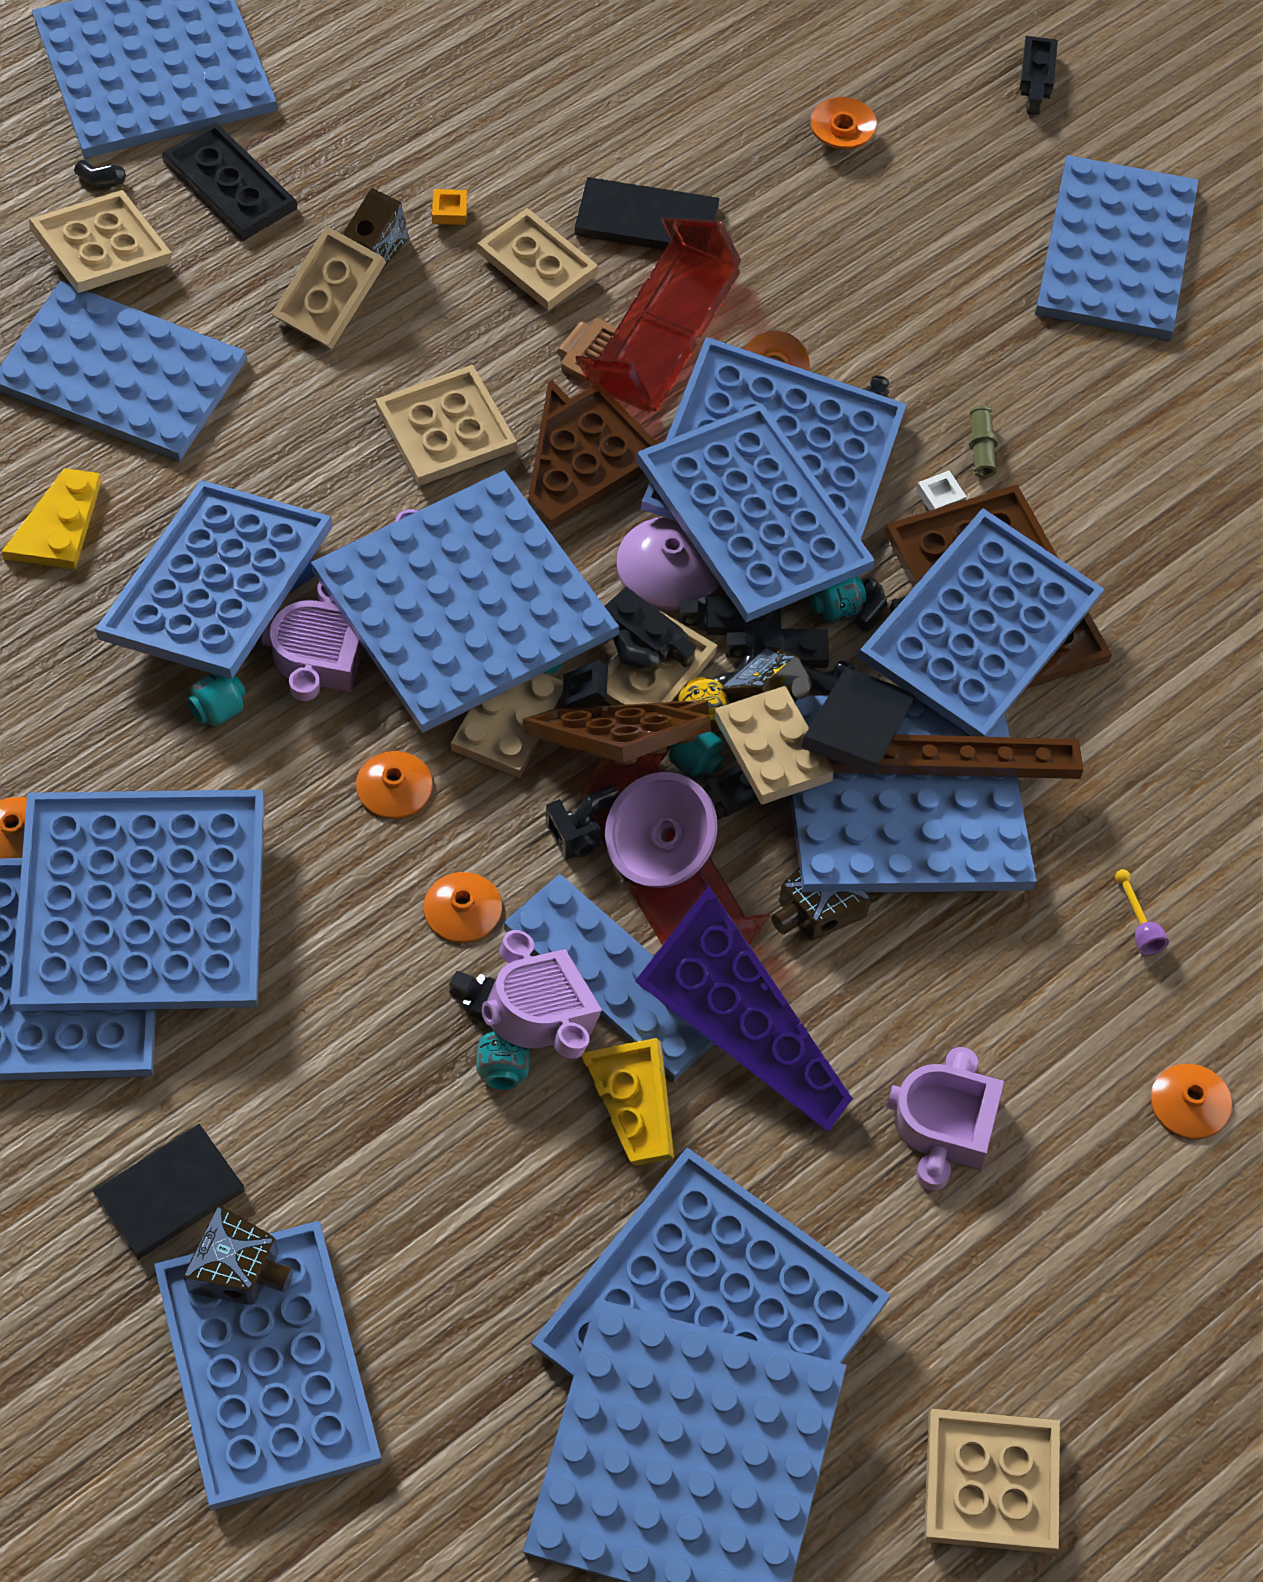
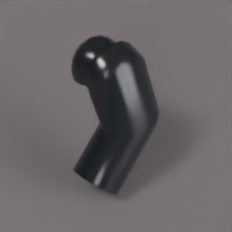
[74,160,126,190]
[613,630,661,673]

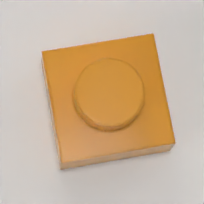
[432,189,468,225]

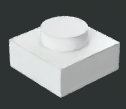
[916,471,967,511]

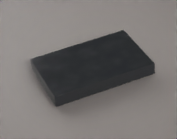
[93,1124,245,1260]

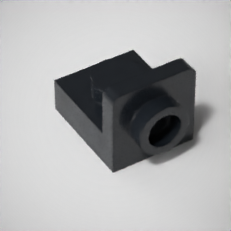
[562,660,608,708]
[546,799,601,860]

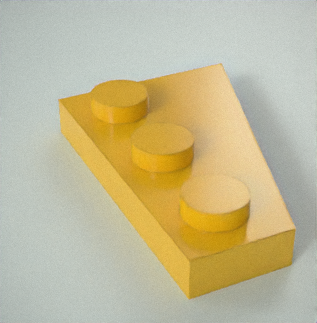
[2,468,101,570]
[581,1038,674,1166]

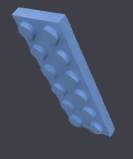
[504,873,715,1082]

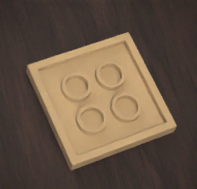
[29,190,172,293]
[375,365,517,486]
[924,1409,1060,1554]

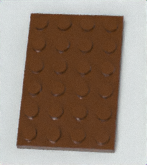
[885,484,1112,689]

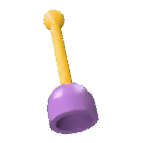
[1115,869,1169,956]

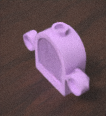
[262,582,364,701]
[482,930,602,1059]
[887,1047,1004,1191]

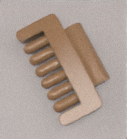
[557,318,620,382]

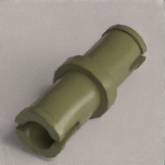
[969,406,998,478]

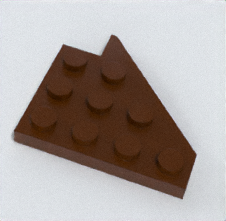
[528,380,658,529]
[523,700,711,765]

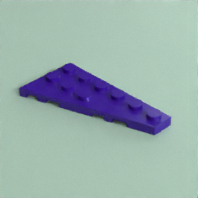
[635,886,853,1131]

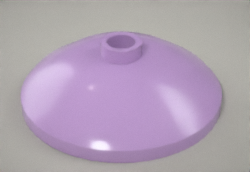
[616,517,720,611]
[605,772,717,888]

